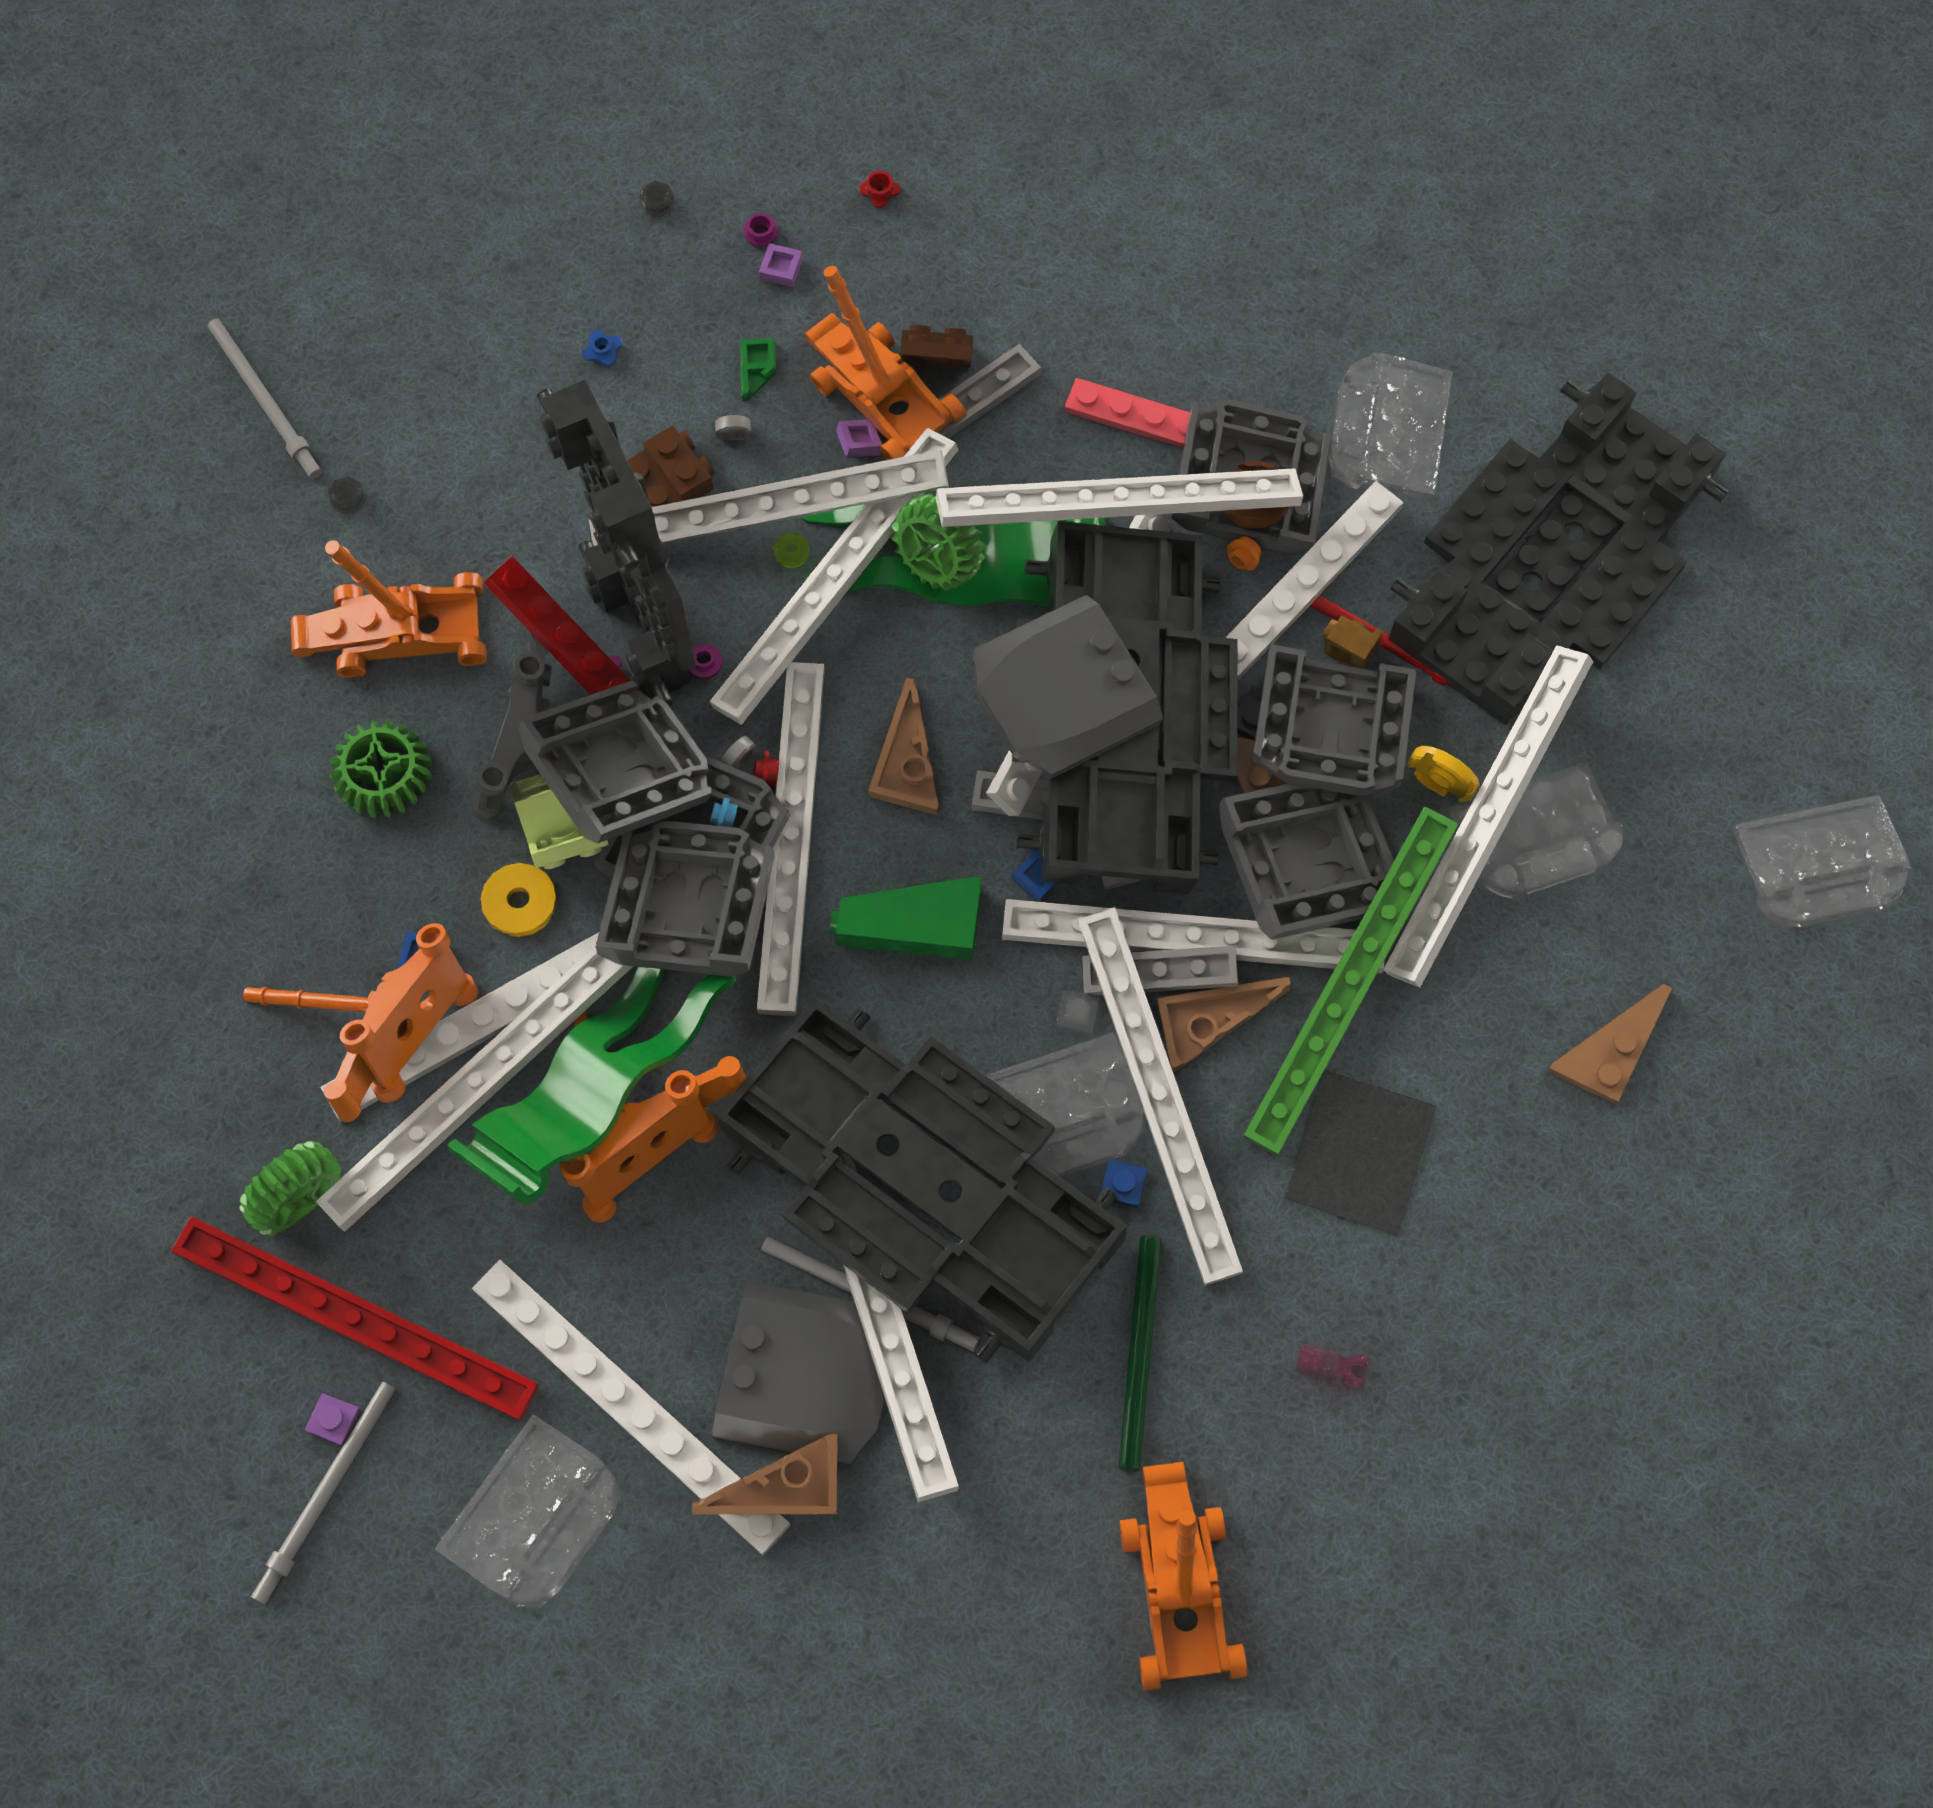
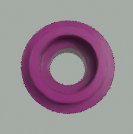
[744,213,778,247]
[688,644,723,679]

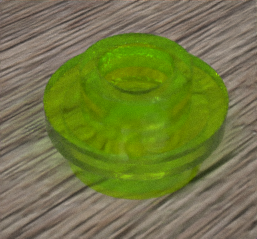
[773,533,810,568]

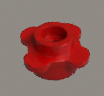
[859,171,901,208]
[752,751,779,789]

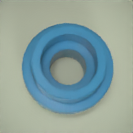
[709,797,738,827]

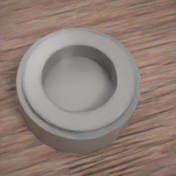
[715,415,751,441]
[721,736,757,769]

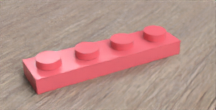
[1064,378,1190,448]

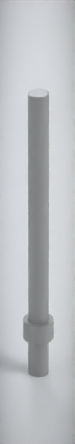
[208,319,322,479]
[761,1236,981,1352]
[251,1381,396,1605]

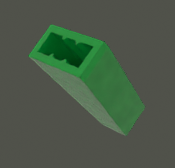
[830,877,982,960]

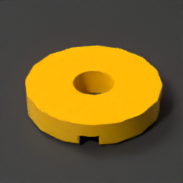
[1408,746,1480,803]
[480,863,557,937]

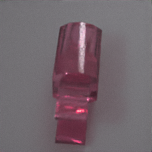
[1296,1343,1370,1388]

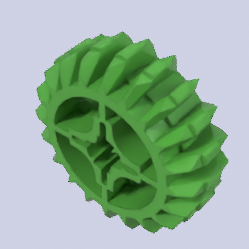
[891,493,986,591]
[330,719,432,819]
[239,1141,342,1236]

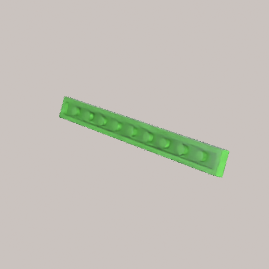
[1243,806,1458,1156]

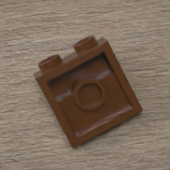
[900,325,973,368]
[628,425,715,507]

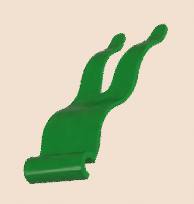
[801,504,1106,609]
[447,967,736,1204]

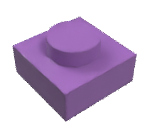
[759,243,803,287]
[836,419,882,458]
[305,1393,361,1447]

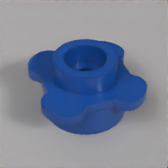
[582,330,623,366]

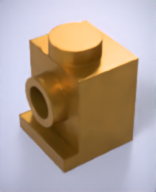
[1322,616,1383,669]

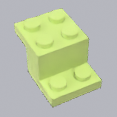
[510,774,609,869]

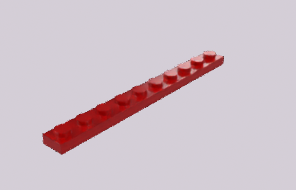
[171,1216,540,1422]

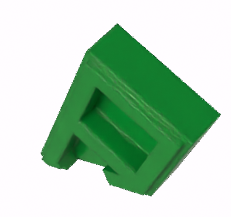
[740,338,776,401]

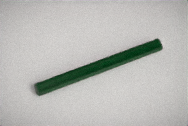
[1118,1235,1161,1472]

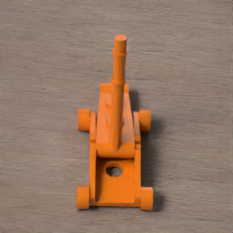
[804,266,967,460]
[291,540,487,678]
[243,923,479,1122]
[560,1010,747,1223]
[1119,1462,1247,1691]

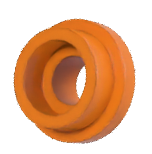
[1227,536,1262,571]

